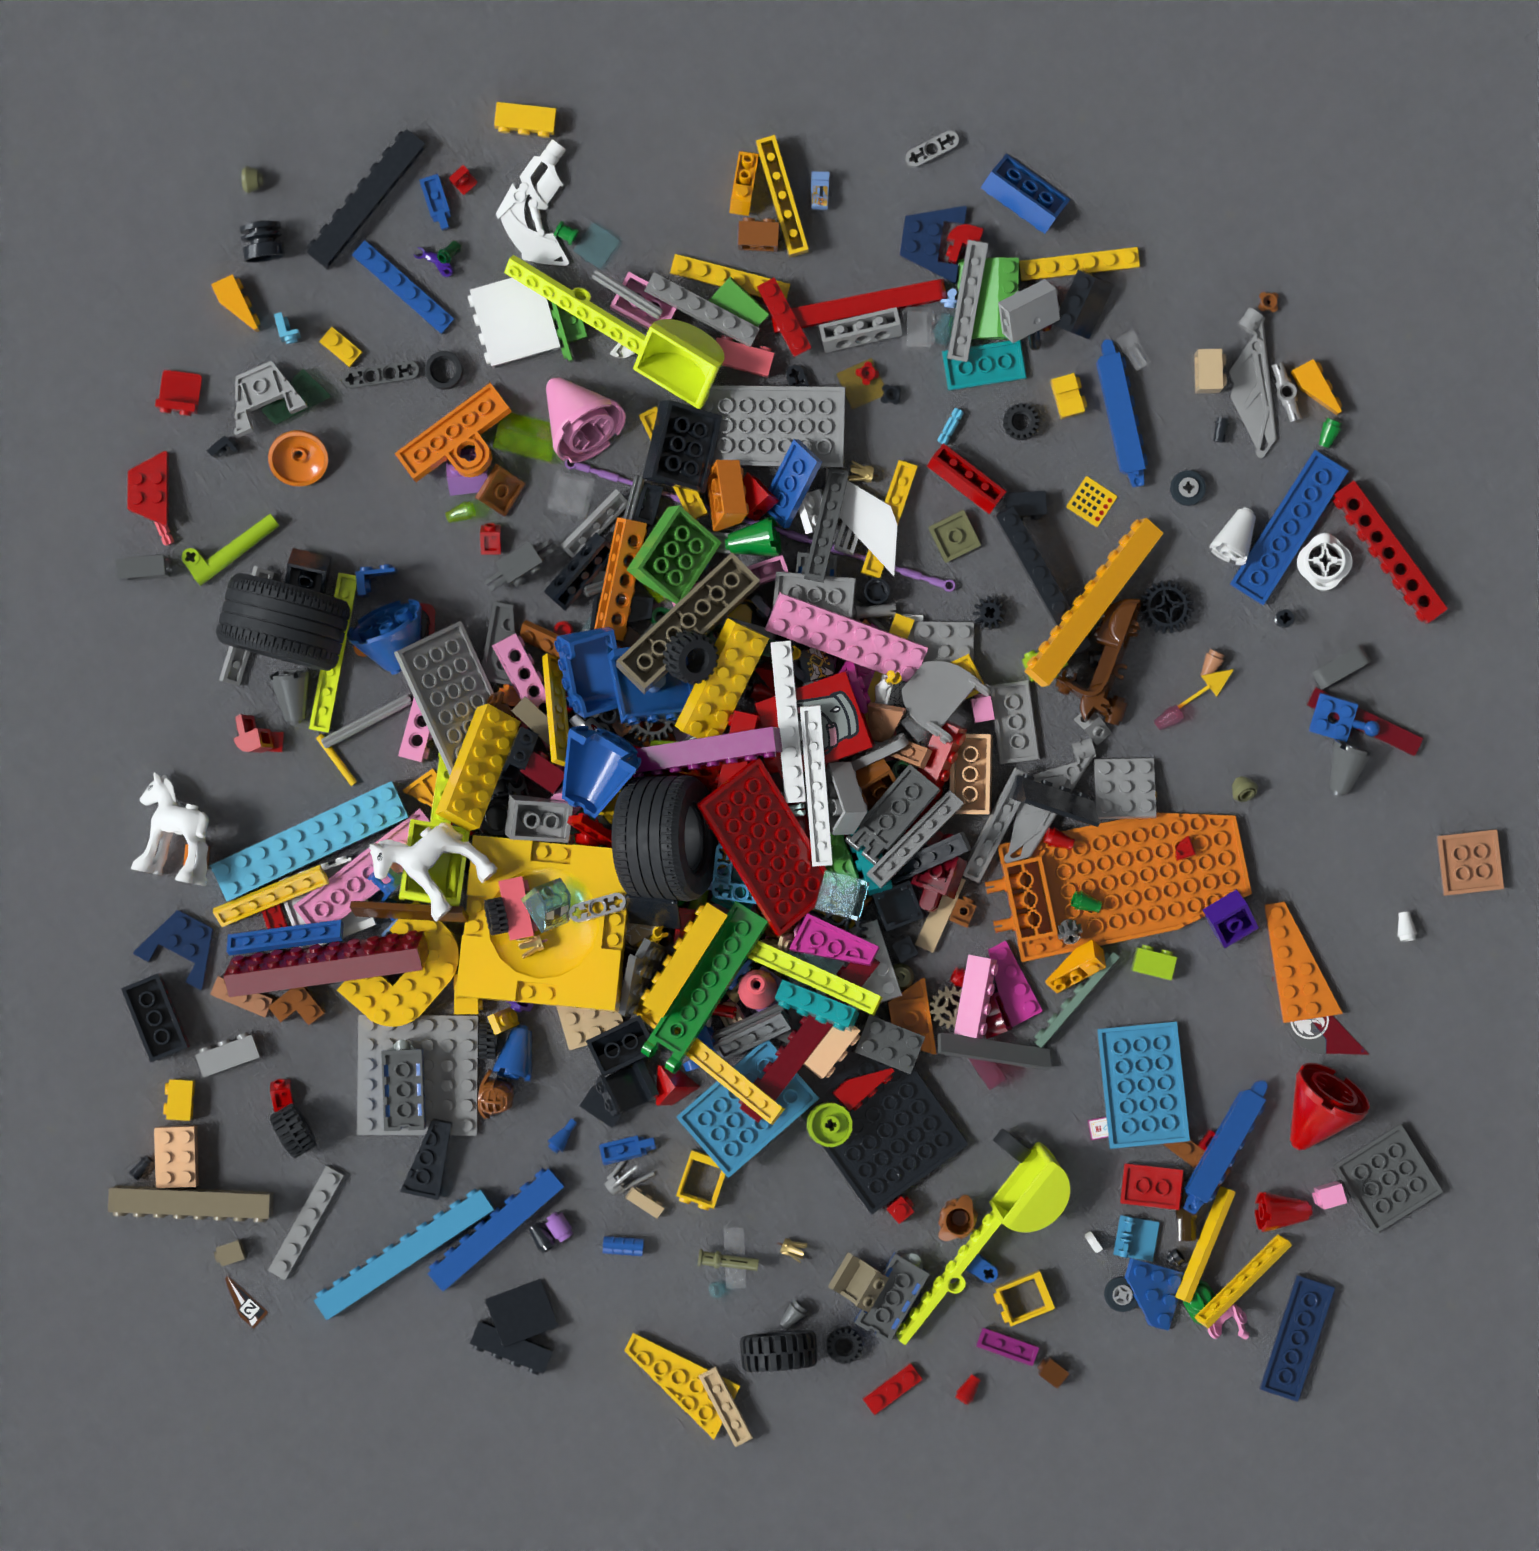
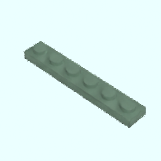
[1034,952,1119,1048]

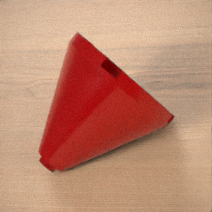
[1290,1063,1370,1150]

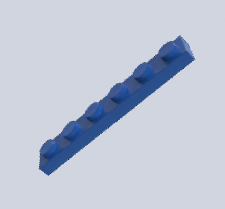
[352,240,455,335]
[226,920,344,956]

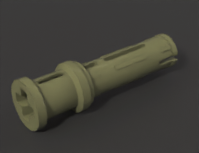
[697,1249,759,1271]

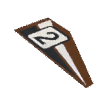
[225,1276,268,1329]

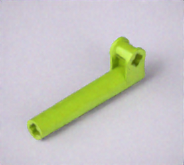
[182,513,280,586]

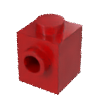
[886,1195,914,1224]

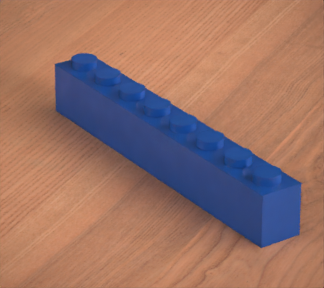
[427,1167,565,1292]

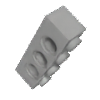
[819,307,903,353]

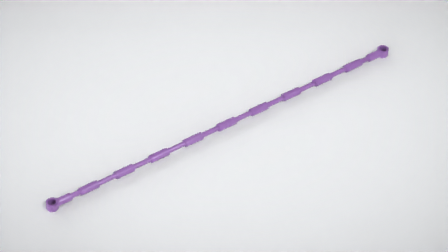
[565,459,955,592]

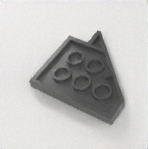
[618,938,668,1018]

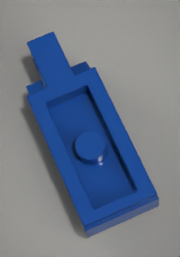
[419,174,451,231]
[599,1135,656,1165]

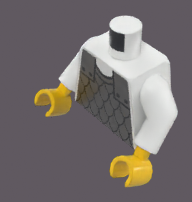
[875,670,909,718]

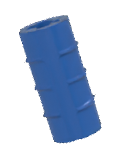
[603,1236,644,1256]

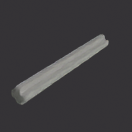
[321,694,412,748]

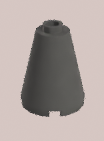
[269,669,310,725]
[1329,739,1372,796]

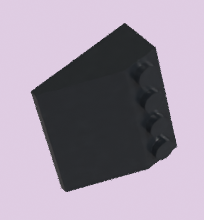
[642,400,722,493]
[1008,773,1099,827]

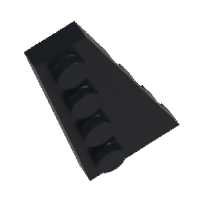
[400,1118,453,1200]

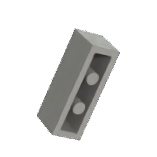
[195,1032,262,1077]

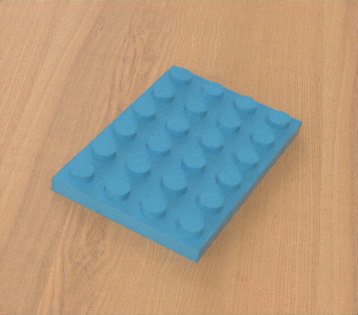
[1097,1022,1190,1149]
[676,1040,819,1178]

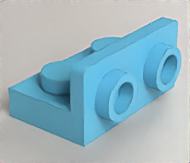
[274,312,301,344]

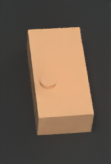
[950,734,993,815]

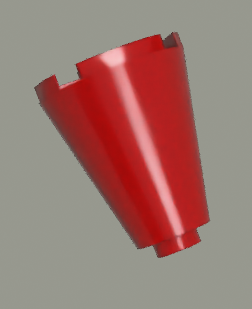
[1255,1192,1312,1232]

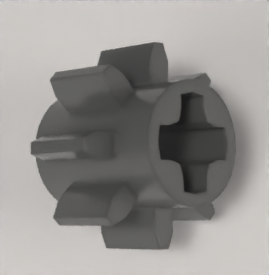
[1057,919,1083,944]

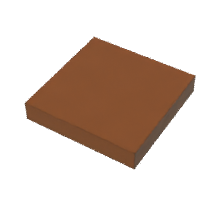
[475,464,526,517]

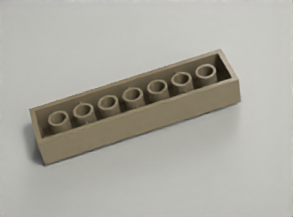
[616,553,760,694]
[108,1185,274,1222]

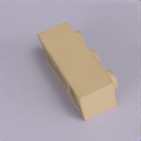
[626,1187,664,1219]

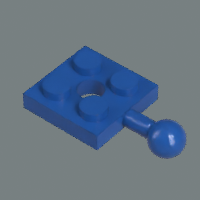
[1309,692,1380,742]

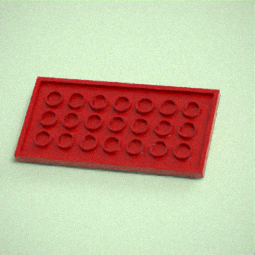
[697,758,838,936]

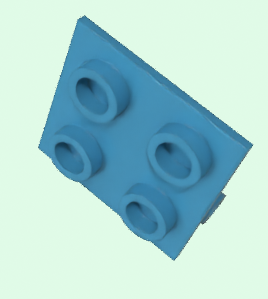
[1113,1215,1160,1262]

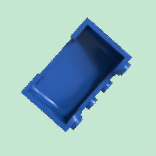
[554,627,618,718]

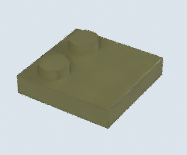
[928,509,981,563]

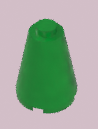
[725,516,781,557]

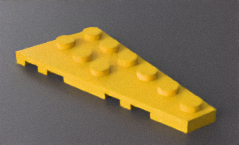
[624,1332,741,1440]

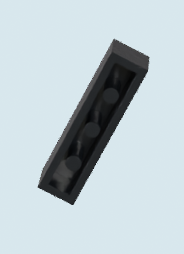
[469,1320,553,1375]

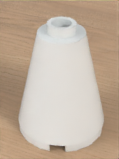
[1209,508,1256,565]

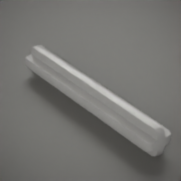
[592,269,663,319]

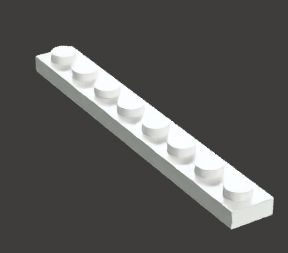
[771,641,806,803]
[800,705,833,866]

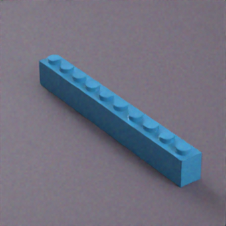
[313,1188,495,1321]

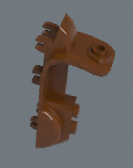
[1055,599,1142,723]

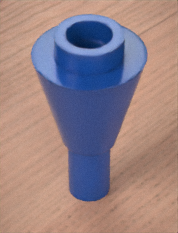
[547,1119,577,1153]

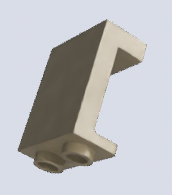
[828,1252,889,1313]

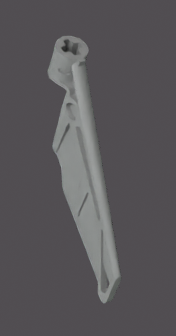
[1228,307,1277,458]
[1004,738,1096,863]

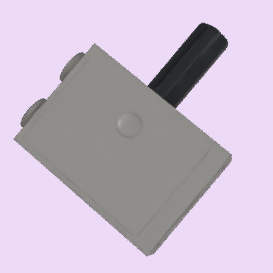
[998,279,1060,350]

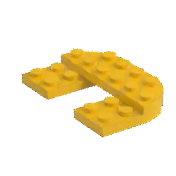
[337,901,459,1027]

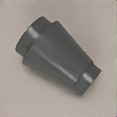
[780,1300,808,1330]

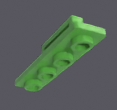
[547,299,588,363]

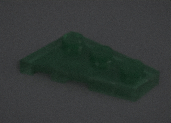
[261,369,332,425]

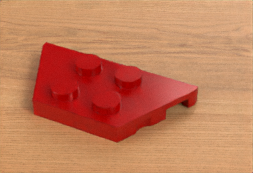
[127,451,169,527]

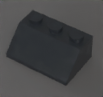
[1053,268,1114,339]
[586,1015,650,1076]

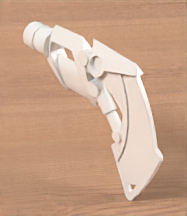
[496,140,569,266]

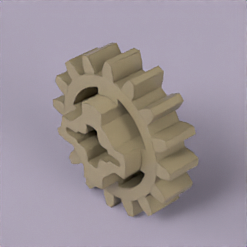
[929,986,962,1029]

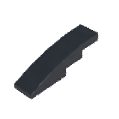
[624,482,663,563]

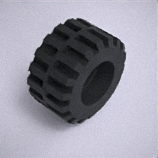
[663,629,719,685]
[270,1103,317,1159]

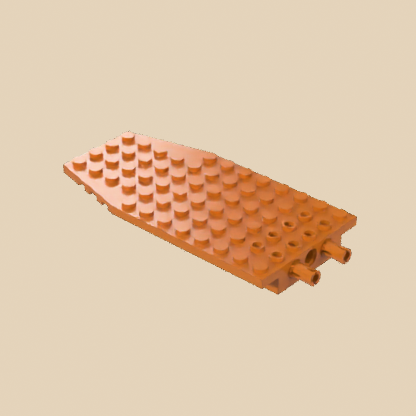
[985,812,1252,962]

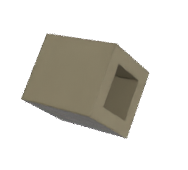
[214,1239,247,1267]

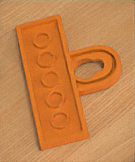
[394,383,512,482]

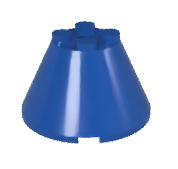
[346,599,421,675]

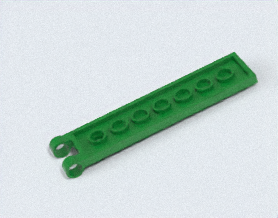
[641,901,769,1074]

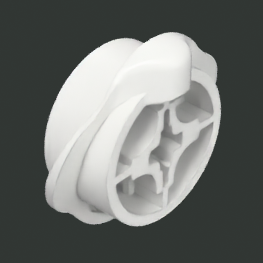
[1297,533,1352,591]

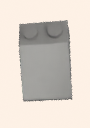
[505,795,573,843]

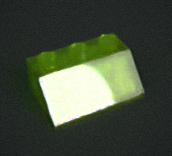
[493,413,555,464]

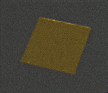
[836,358,883,410]

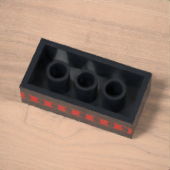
[121,973,191,1063]

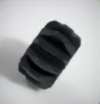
[972,596,1007,630]

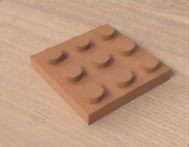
[1437,830,1504,896]

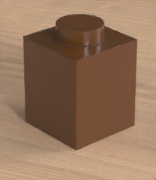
[1037,1357,1070,1389]

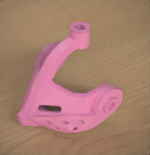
[1208,1304,1249,1340]

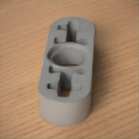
[905,131,959,168]
[569,893,627,923]

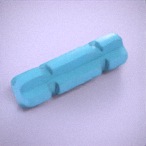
[937,408,964,445]

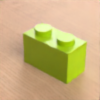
[1131,945,1177,980]

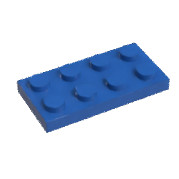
[767,439,822,528]

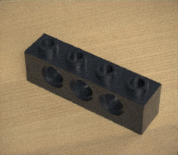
[543,532,611,611]

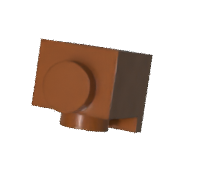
[948,896,976,928]

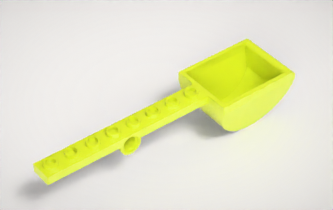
[504,255,725,409]
[399,753,470,906]
[895,1142,1070,1345]

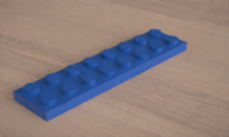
[1229,450,1348,606]

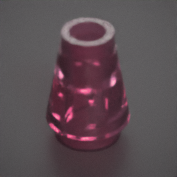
[1153,704,1185,730]

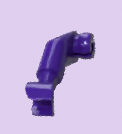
[413,247,453,277]

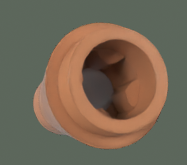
[1200,648,1225,675]

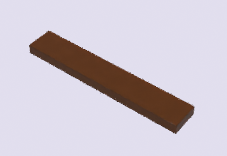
[349,901,469,923]

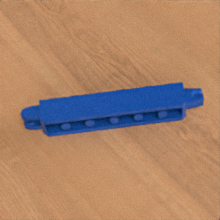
[1096,339,1148,488]
[1183,1080,1267,1214]

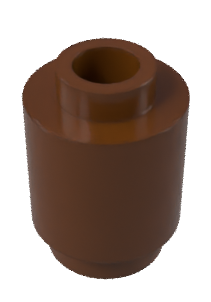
[1104,695,1128,726]

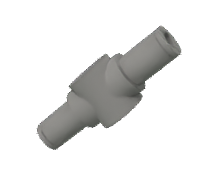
[1271,362,1302,423]

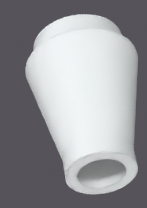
[1397,912,1417,942]

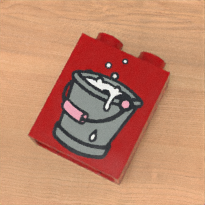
[752,671,875,779]

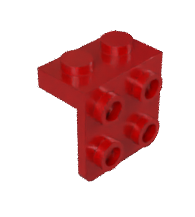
[155,370,202,417]

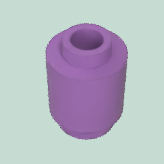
[545,1212,573,1242]

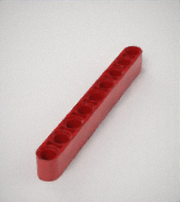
[771,279,948,333]

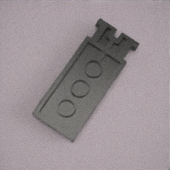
[845,764,941,865]

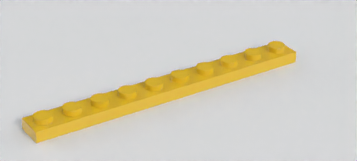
[636,999,785,1125]

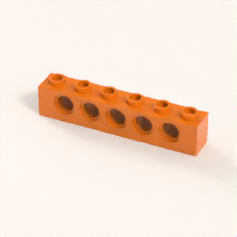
[594,517,647,641]

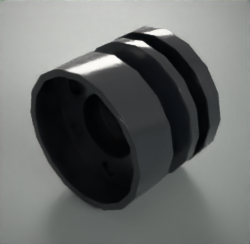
[239,220,285,263]

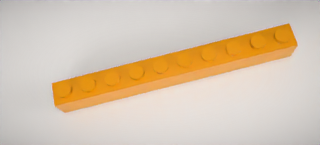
[1024,518,1163,687]

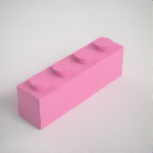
[954,955,998,1039]

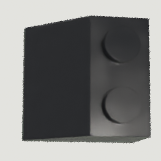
[285,548,332,594]

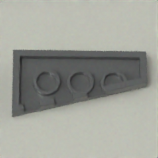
[482,601,517,686]

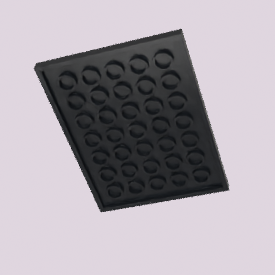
[797,1014,968,1215]

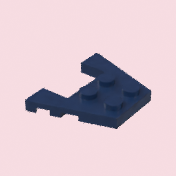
[899,206,967,283]
[133,910,213,990]

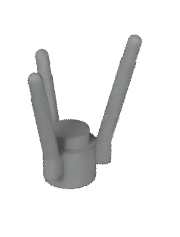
[604,1160,655,1195]

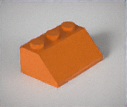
[707,460,749,531]

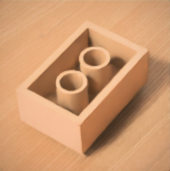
[803,1025,861,1079]
[154,1125,199,1188]

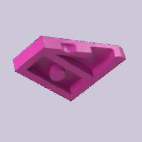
[845,661,871,714]

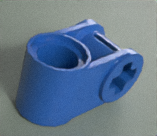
[965,1253,998,1283]

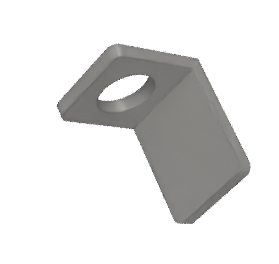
[1074,712,1111,745]

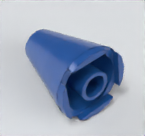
[492,1025,532,1082]

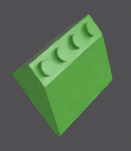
[957,257,1019,340]
[627,505,722,604]

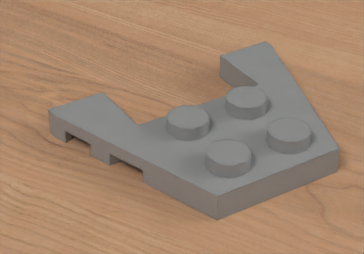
[234,361,308,438]

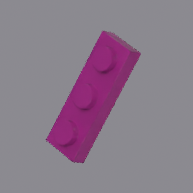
[976,1327,1039,1367]

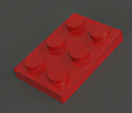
[1120,1164,1185,1210]

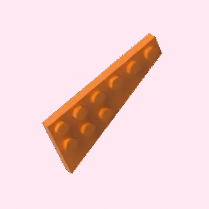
[1264,902,1343,1023]

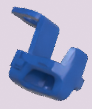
[367,867,402,921]

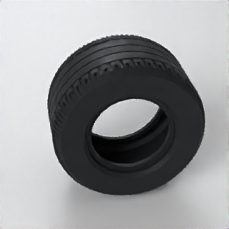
[216,573,351,671]
[612,775,718,901]

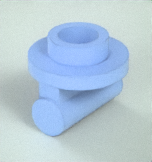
[940,288,957,308]

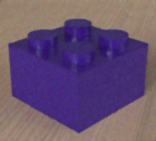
[1203,889,1259,948]

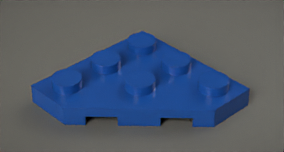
[1125,1258,1184,1331]

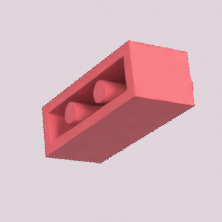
[716,335,774,378]
[498,876,538,940]

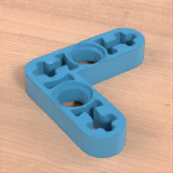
[712,843,757,904]

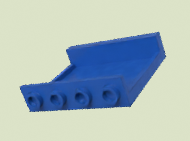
[608,647,693,725]

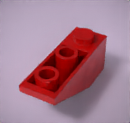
[832,1068,894,1111]

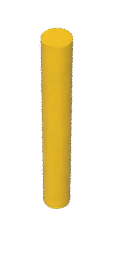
[316,734,357,786]

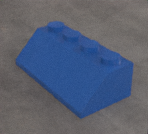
[981,154,1070,234]

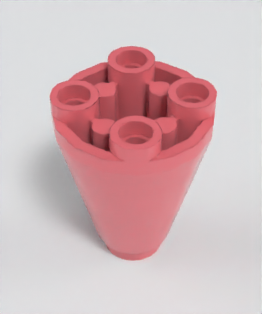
[738,970,778,1009]

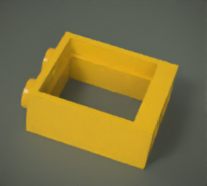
[676,1149,725,1211]
[993,1270,1055,1327]

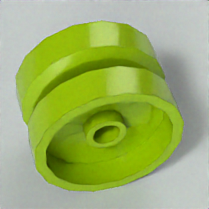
[807,1102,852,1147]

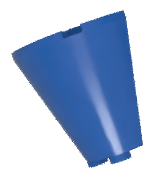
[562,726,641,818]

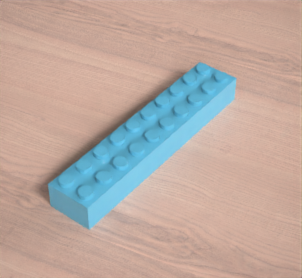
[210,781,409,902]

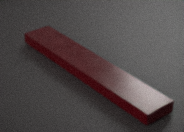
[1306,687,1423,757]

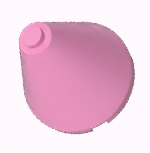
[546,377,626,463]

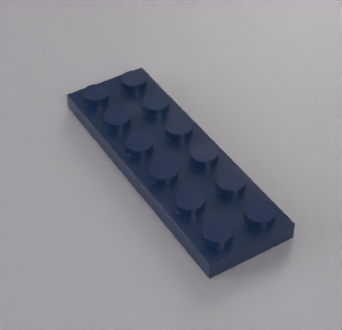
[1259,1275,1335,1402]

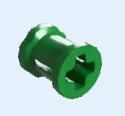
[554,221,579,245]

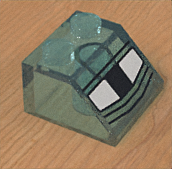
[521,878,571,933]

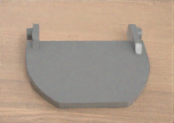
[902,661,991,744]

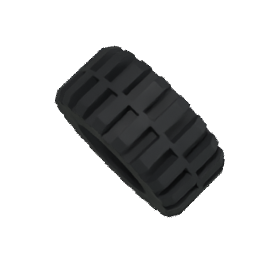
[740,1330,818,1372]

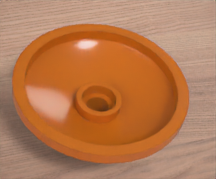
[268,430,328,487]

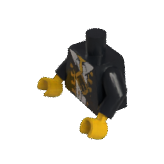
[792,646,839,683]

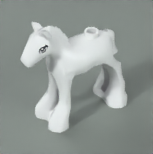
[131,772,209,886]
[369,822,498,922]

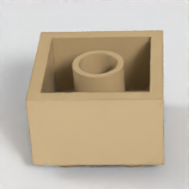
[1194,349,1227,394]

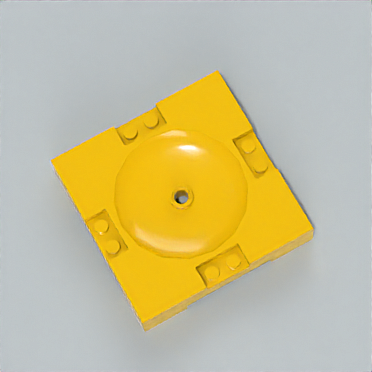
[456,835,629,1012]

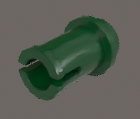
[437,240,461,264]

